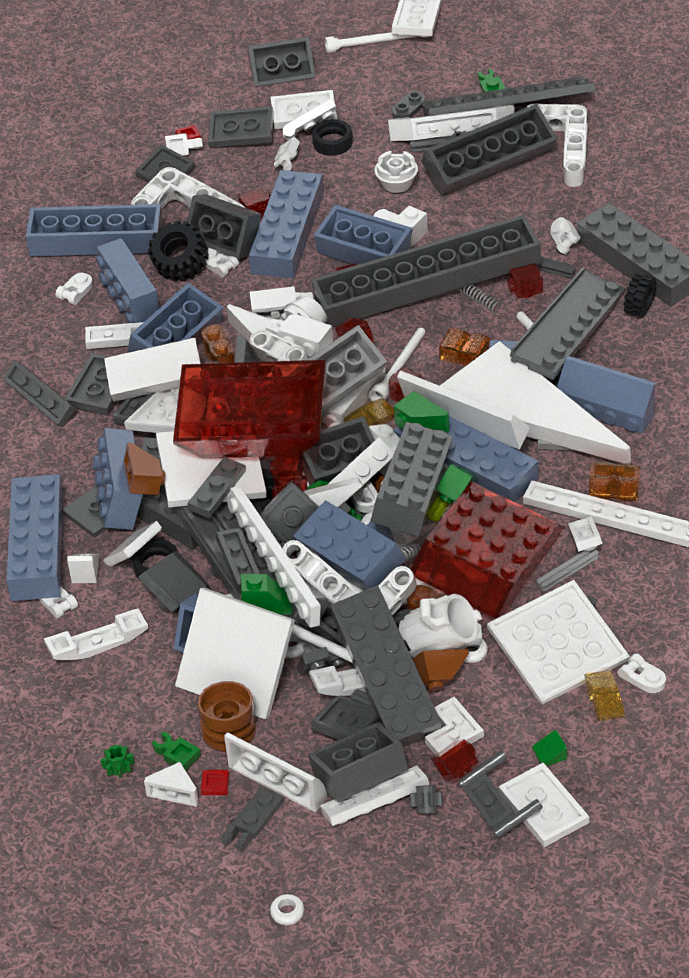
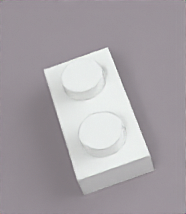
[568,516,602,551]

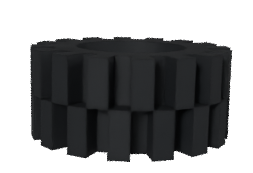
[623,273,657,318]

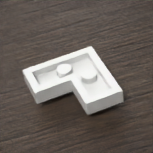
[425,697,484,760]

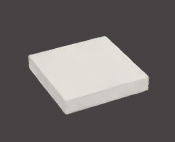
[103,521,162,566]

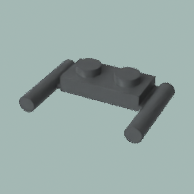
[458,750,543,838]

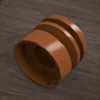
[198,681,256,751]

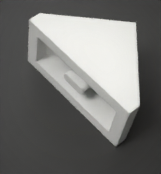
[68,553,100,583]
[144,762,199,807]

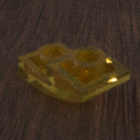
[343,398,395,426]
[584,671,625,721]

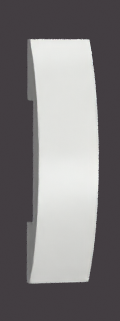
[44,608,148,660]
[309,666,366,696]

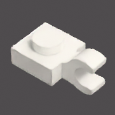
[165,134,203,156]
[274,137,300,171]

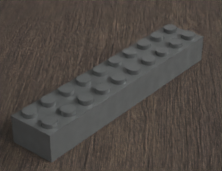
[311,214,541,327]

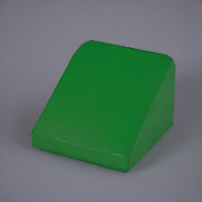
[532,730,567,766]

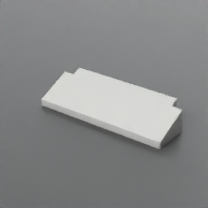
[397,371,530,450]

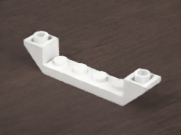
[388,104,515,141]

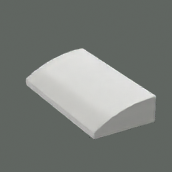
[104,338,204,402]
[224,732,328,812]

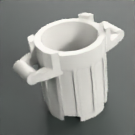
[399,594,482,658]

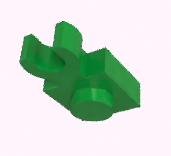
[478,69,506,92]
[152,732,201,771]

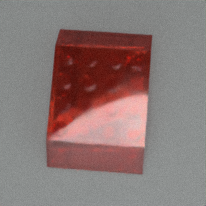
[173,360,326,459]
[410,481,565,619]

